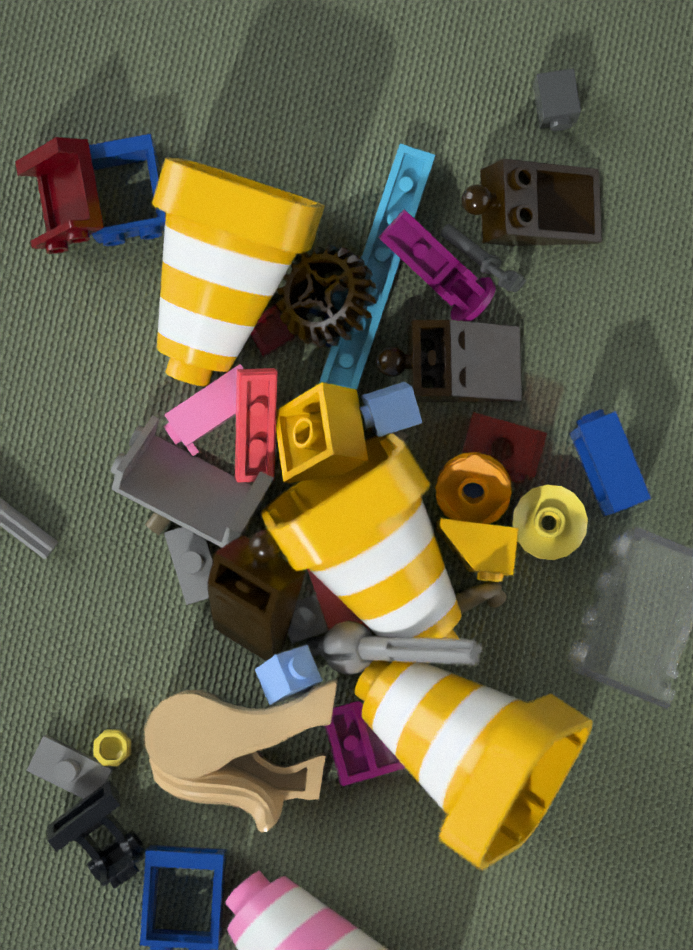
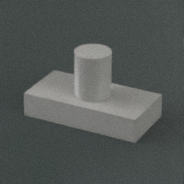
[164,527,213,605]
[26,735,114,799]

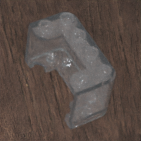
[567,527,693,709]

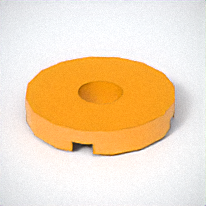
[435,452,512,524]

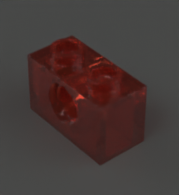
[460,412,547,484]

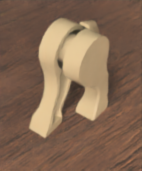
[144,679,338,832]

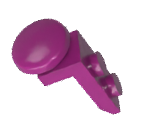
[378,209,496,322]

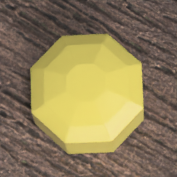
[93,729,131,766]

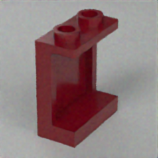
[15,137,104,254]

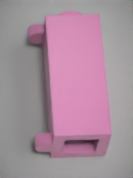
[163,364,244,456]

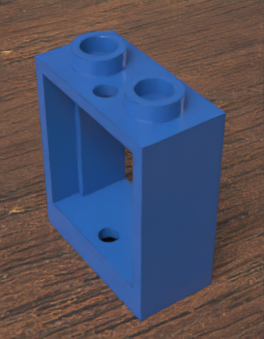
[89,134,166,246]
[569,409,651,517]
[140,845,227,950]

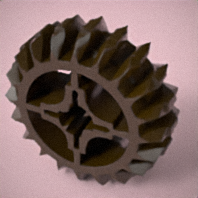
[276,244,378,347]

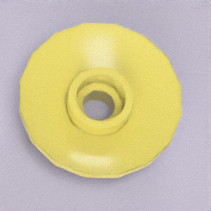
[512,484,588,560]

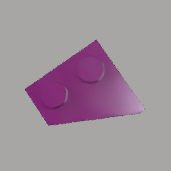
[325,701,405,786]

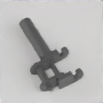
[440,224,526,292]

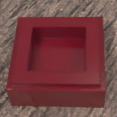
[250,305,295,357]

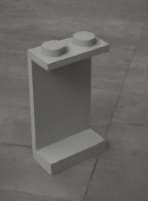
[111,415,274,547]

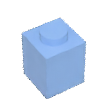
[360,381,422,437]
[255,645,322,706]

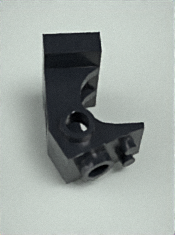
[47,780,145,889]

